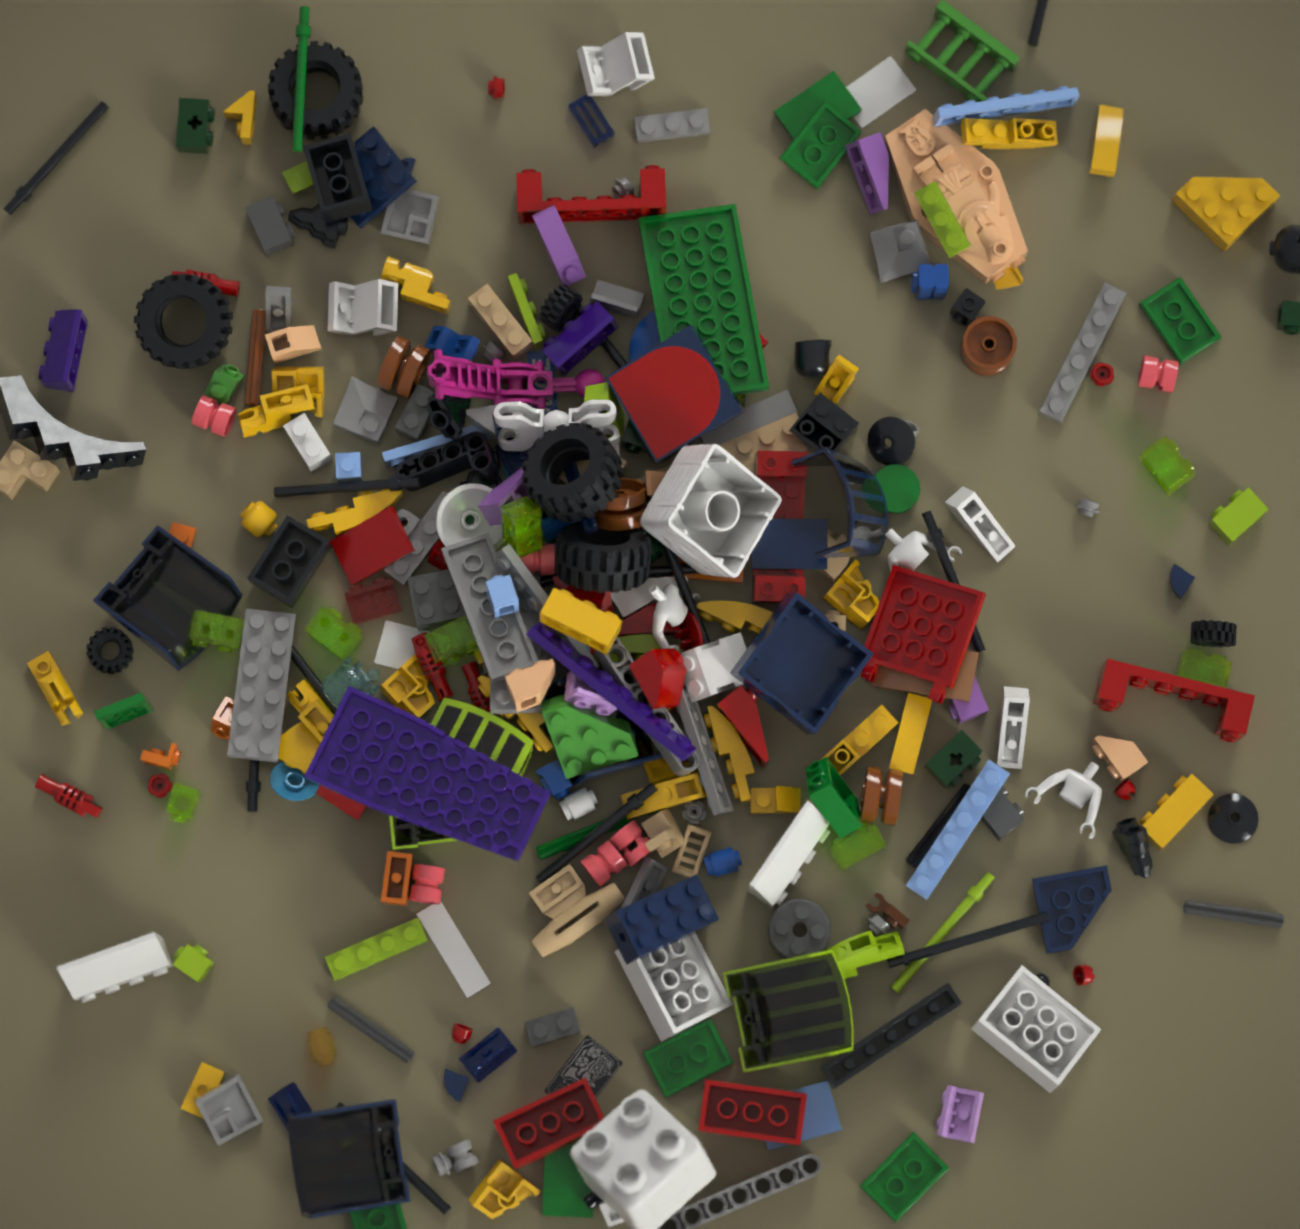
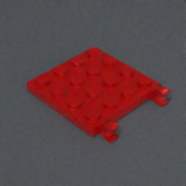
[860,565,986,704]

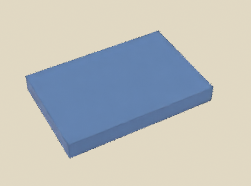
[766,1080,842,1151]

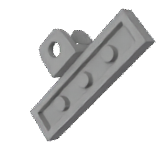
[384,490,448,586]

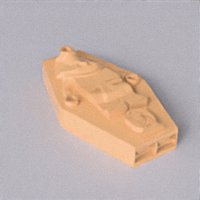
[884,109,1028,284]

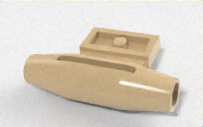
[529,864,625,957]

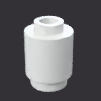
[559,787,598,820]

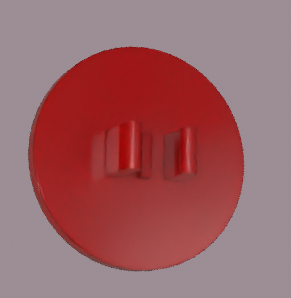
[675,612,704,652]

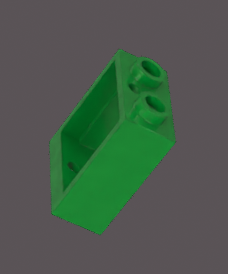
[805,757,862,838]

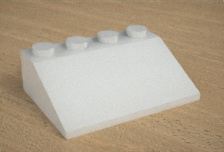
[747,800,831,908]
[57,932,173,1003]
[614,933,733,1042]
[971,965,1102,1093]

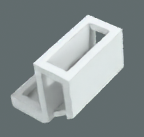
[577,32,655,96]
[327,279,398,336]
[680,632,747,703]

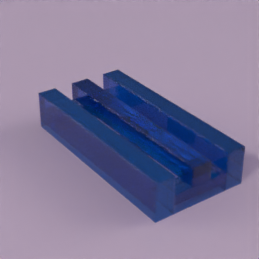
[568,94,615,148]

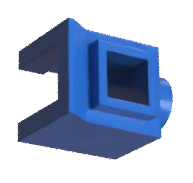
[535,759,572,801]

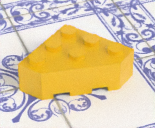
[1172,177,1280,252]

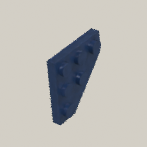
[350,126,417,228]
[1032,865,1112,954]

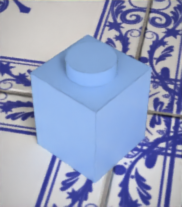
[335,452,363,483]
[486,575,519,618]

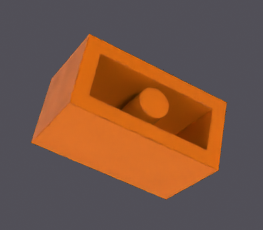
[381,851,414,907]

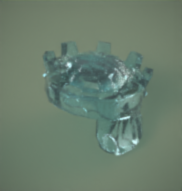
[322,657,380,708]

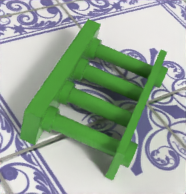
[905,0,1020,102]

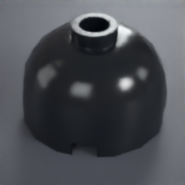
[1269,225,1300,274]

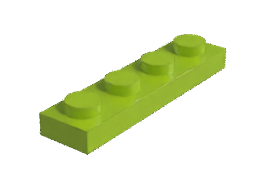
[325,918,428,981]

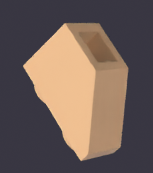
[265,325,322,364]
[505,659,556,712]
[1092,735,1148,782]

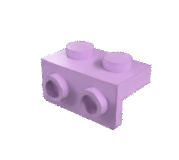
[564,671,617,716]
[936,1085,984,1143]

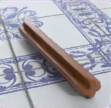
[245,309,266,406]

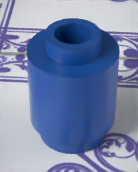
[704,847,742,877]

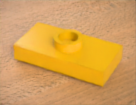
[180,1062,226,1119]

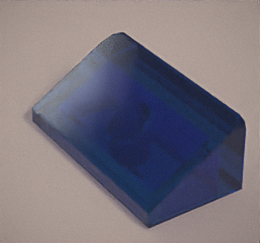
[459,1027,517,1082]
[268,1082,321,1137]

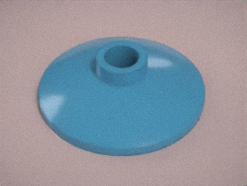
[270,762,320,801]

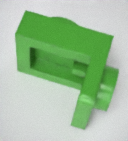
[204,364,244,404]

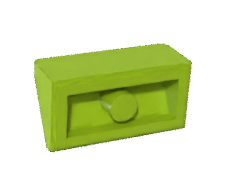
[282,161,314,195]

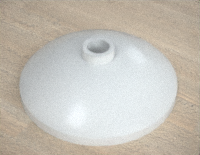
[436,483,509,550]

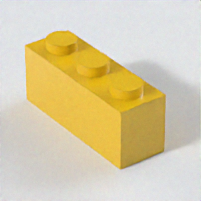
[539,588,622,655]
[1139,774,1214,851]

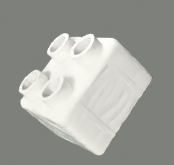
[640,444,782,578]
[570,1090,716,1229]

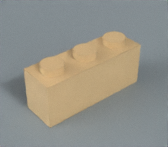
[468,284,533,362]

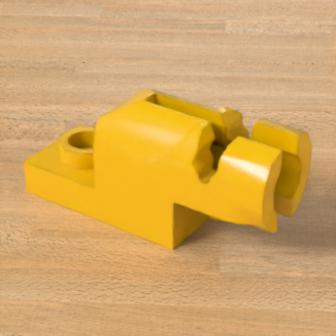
[381,256,451,315]
[238,384,314,438]
[27,651,84,726]
[286,679,334,742]

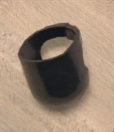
[794,340,832,378]

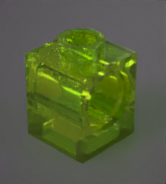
[166,783,202,824]

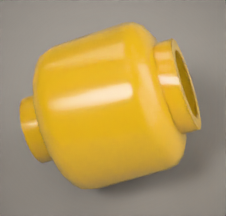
[240,501,278,538]

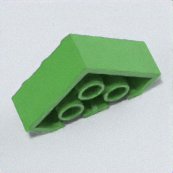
[542,694,638,779]

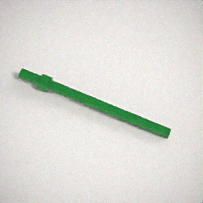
[292,6,311,152]

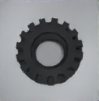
[539,284,583,332]
[1190,620,1237,648]
[86,627,134,674]

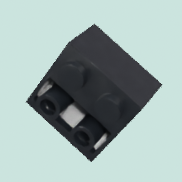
[789,392,859,456]

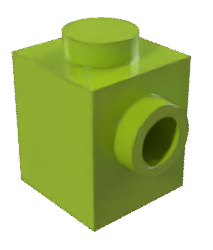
[173,944,215,983]

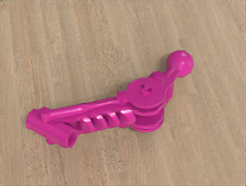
[428,349,605,409]

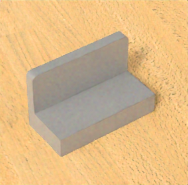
[590,280,645,319]

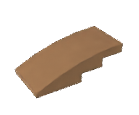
[871,650,979,702]

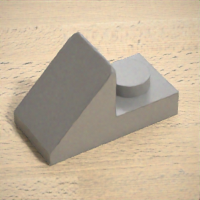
[266,286,294,333]
[466,401,515,440]

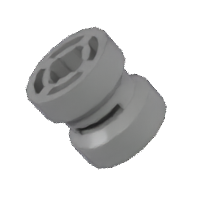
[446,1139,479,1173]

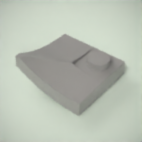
[381,189,440,244]
[870,219,931,283]
[333,376,399,444]
[194,1074,264,1146]

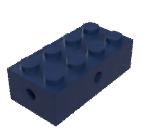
[604,874,719,965]

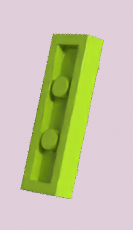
[914,181,971,258]
[508,273,546,349]

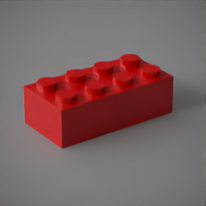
[493,1077,604,1170]
[698,1079,807,1146]

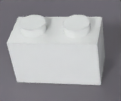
[283,413,332,473]

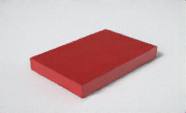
[330,506,415,585]

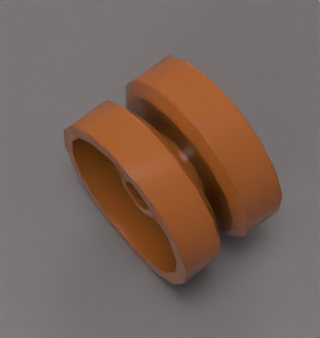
[960,316,1017,376]
[376,336,431,400]
[595,478,647,531]
[860,766,903,826]

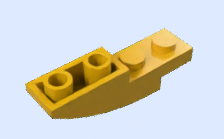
[961,118,1058,149]
[306,489,404,537]
[697,600,774,635]
[477,675,555,753]
[820,704,899,776]
[703,706,755,804]
[620,772,707,820]

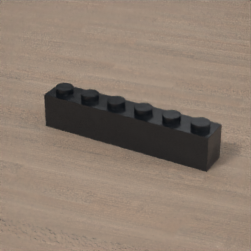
[820,983,962,1089]

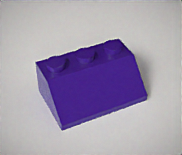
[542,301,619,376]
[39,309,88,393]

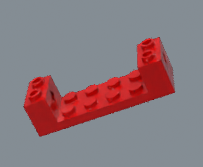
[516,165,666,224]
[752,450,808,604]
[1093,658,1255,743]

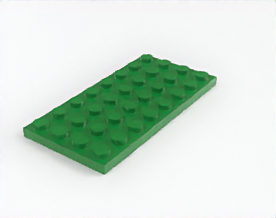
[638,204,769,395]

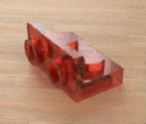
[344,577,402,625]

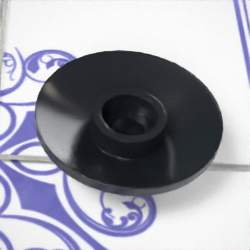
[867,417,915,465]
[1208,793,1258,844]

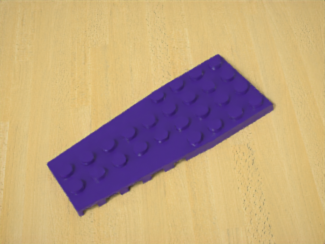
[304,686,550,861]

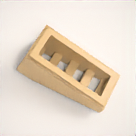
[672,822,712,877]

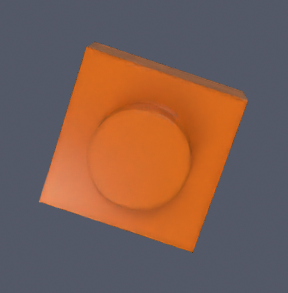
[167,522,197,549]

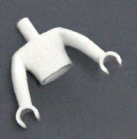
[885,528,962,572]
[648,584,701,651]
[1025,761,1102,839]

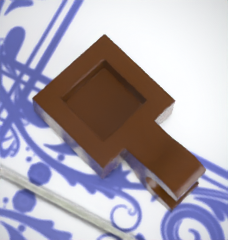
[866,893,910,929]

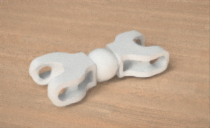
[493,400,620,451]

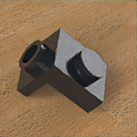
[950,288,985,326]

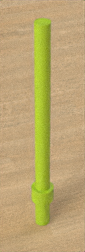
[891,872,995,993]

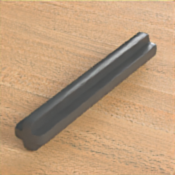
[1184,900,1284,928]
[327,997,415,1063]

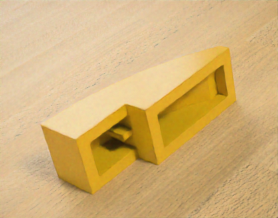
[1089,105,1124,177]
[889,692,932,774]

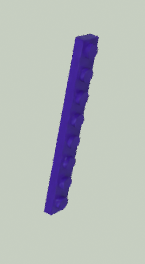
[526,623,697,762]

